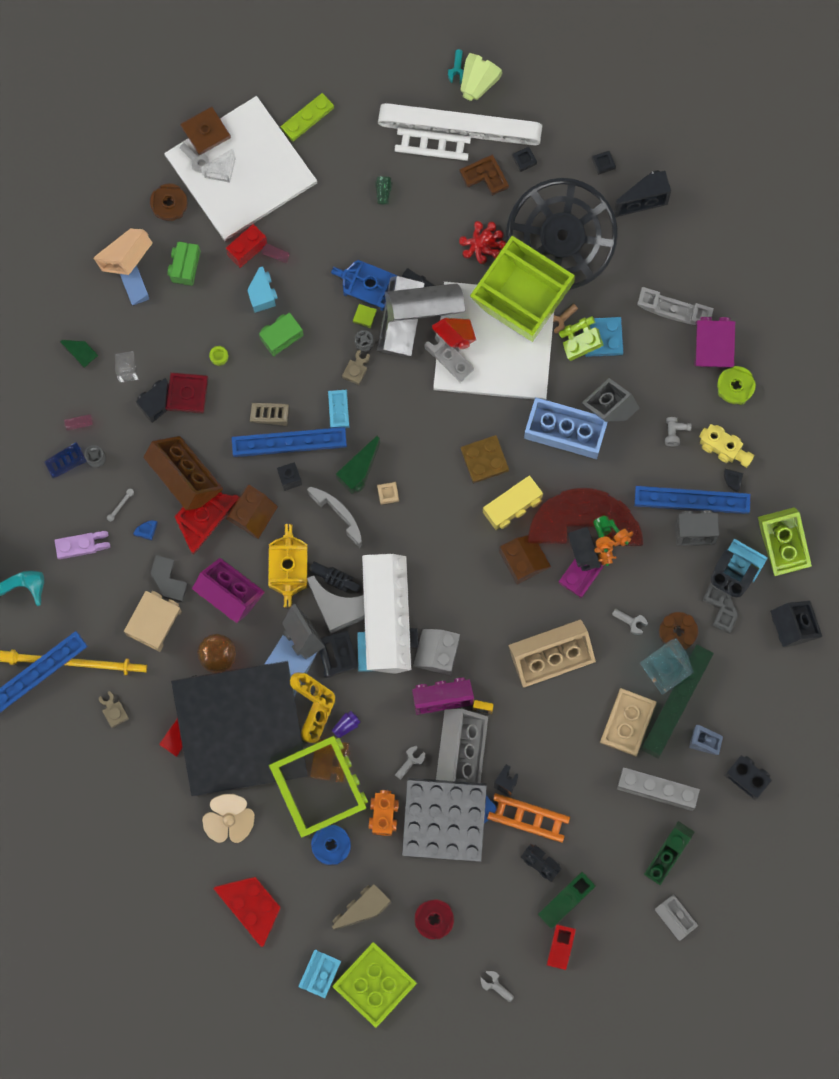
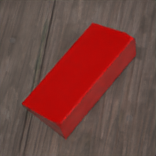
[159,718,183,757]

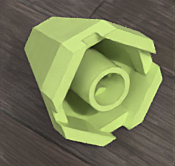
[460,53,503,101]

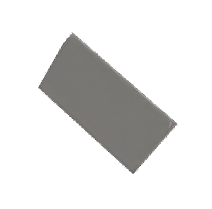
[655,894,698,941]

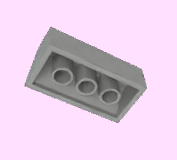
[436,709,488,783]

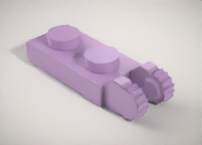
[55,531,110,559]

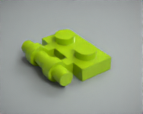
[559,316,604,361]

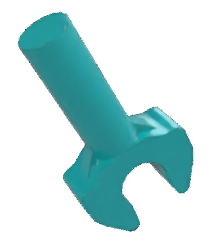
[448,49,464,84]

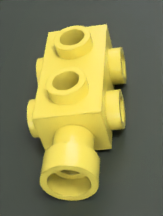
[699,424,755,468]

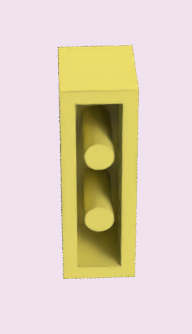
[483,475,543,530]

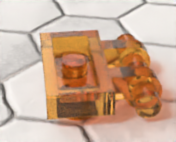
[310,739,350,782]

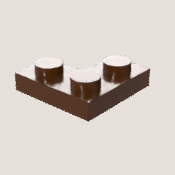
[459,154,509,196]

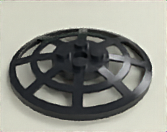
[506,178,618,290]

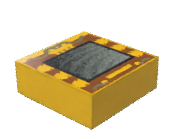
[473,700,494,714]

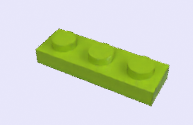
[280,93,334,142]

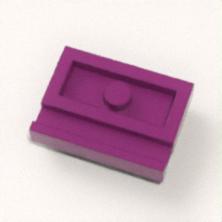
[558,559,603,599]

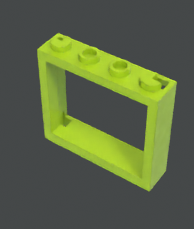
[269,736,368,838]

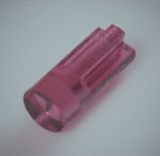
[262,243,290,263]
[64,414,93,431]

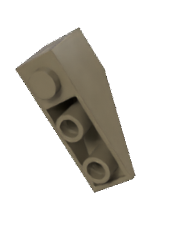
[332,884,391,930]

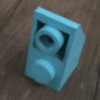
[247,266,278,313]

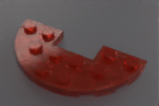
[528,488,643,546]

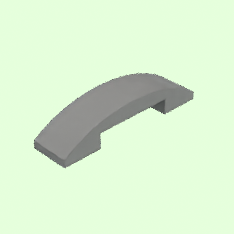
[637,287,714,325]
[307,487,362,548]

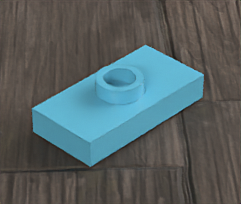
[328,390,350,428]

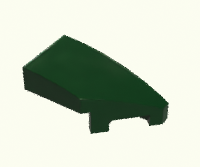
[60,340,98,368]

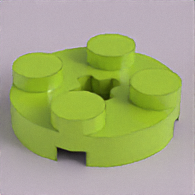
[717,366,756,405]

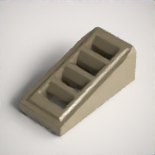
[250,403,290,426]

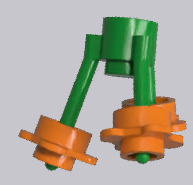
[593,516,634,566]

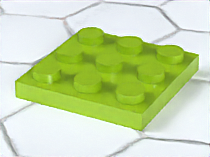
[332,942,417,1028]

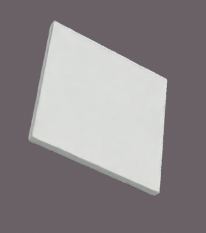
[164,96,317,241]
[433,282,554,400]

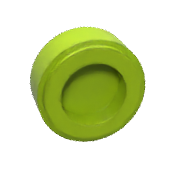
[209,346,229,366]

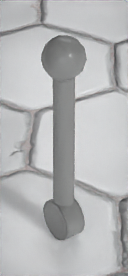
[107,489,134,522]

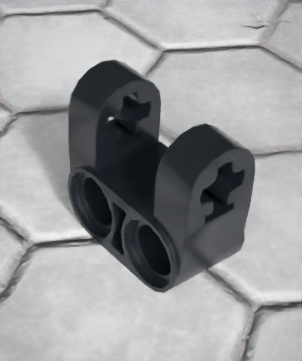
[711,549,759,598]

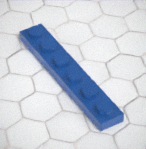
[232,427,347,457]
[634,486,751,514]
[0,631,88,713]

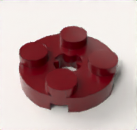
[415,899,454,940]

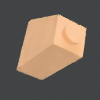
[93,228,152,275]

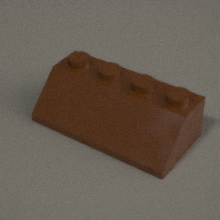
[143,436,223,510]

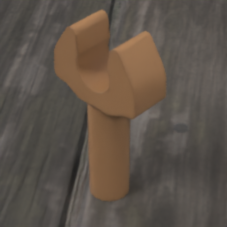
[553,304,578,333]

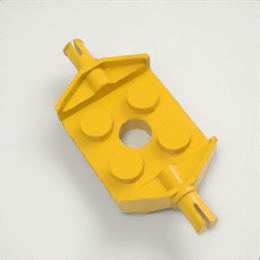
[268,524,308,608]

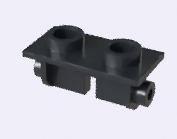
[520,844,562,882]

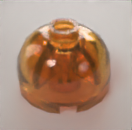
[197,634,236,673]

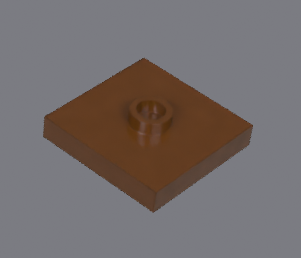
[180,106,231,155]

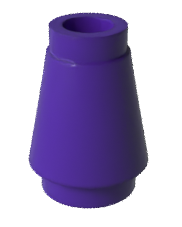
[332,711,361,738]

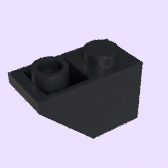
[136,378,169,423]

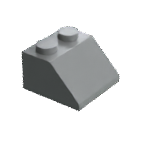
[413,629,460,676]

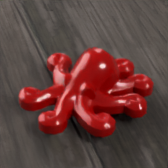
[459,221,506,264]

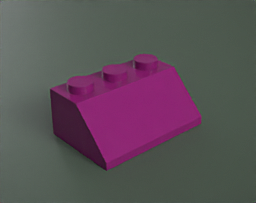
[192,558,265,623]
[412,677,474,715]

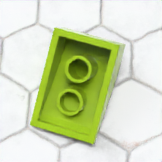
[758,507,812,576]

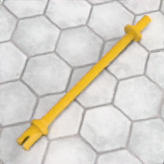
[0,649,147,675]

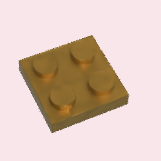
[460,435,509,484]

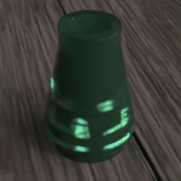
[375,176,393,205]

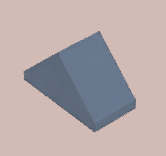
[689,725,723,755]

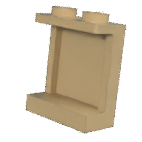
[124,591,182,652]

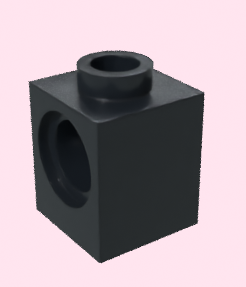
[277,462,302,491]

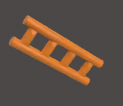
[487,793,570,843]

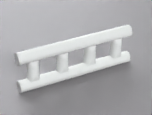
[395,128,471,161]

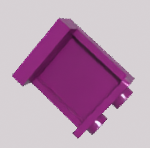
[694,317,735,367]

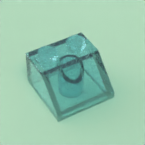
[640,638,694,695]

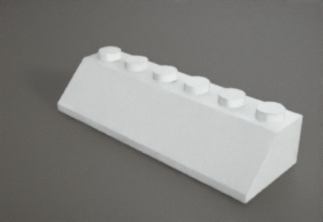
[362,554,411,674]

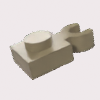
[342,350,370,385]
[99,691,129,728]

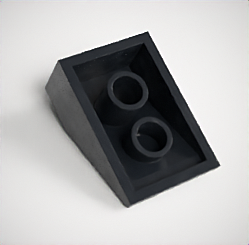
[614,170,671,217]

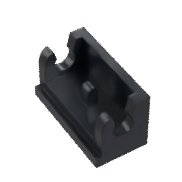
[568,527,601,571]
[494,764,518,798]

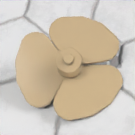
[202,794,255,843]

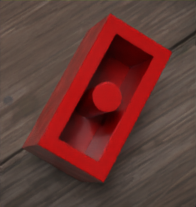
[226,224,267,268]

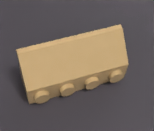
[508,619,596,688]

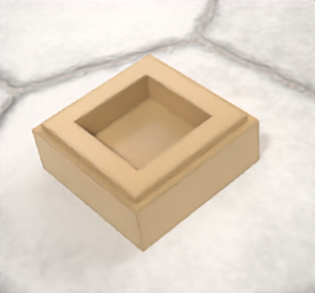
[377,482,399,505]

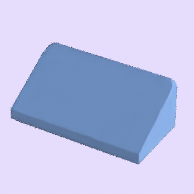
[120,265,149,306]

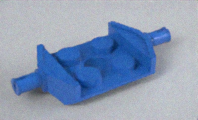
[331,260,397,311]

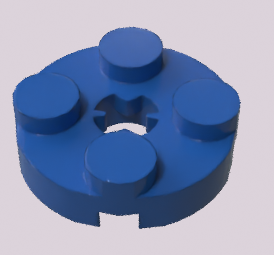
[311,825,351,865]

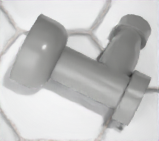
[665,417,691,447]

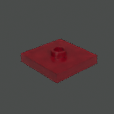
[166,372,208,414]

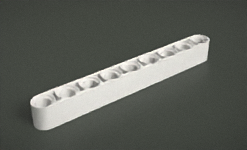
[378,103,542,145]

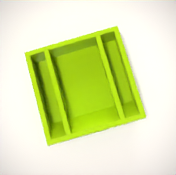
[470,236,575,342]

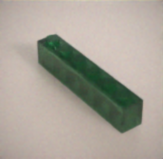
[641,644,714,759]

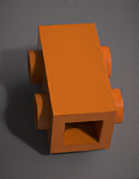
[369,790,399,836]

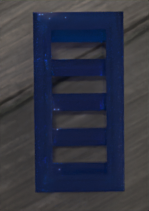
[44,442,87,479]

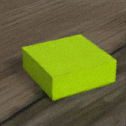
[353,304,377,328]

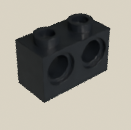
[724,755,772,800]

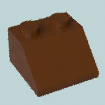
[226,484,278,539]
[499,534,551,585]

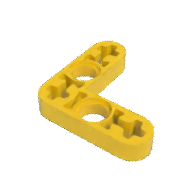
[290,672,335,743]

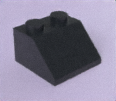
[770,601,823,647]

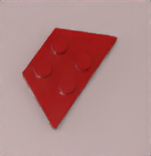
[175,492,239,555]
[213,877,281,948]

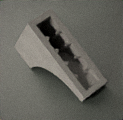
[307,575,365,634]

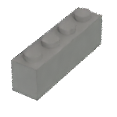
[617,767,700,811]

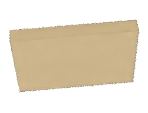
[600,688,657,757]

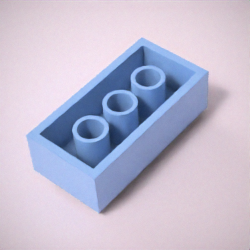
[524,397,608,459]

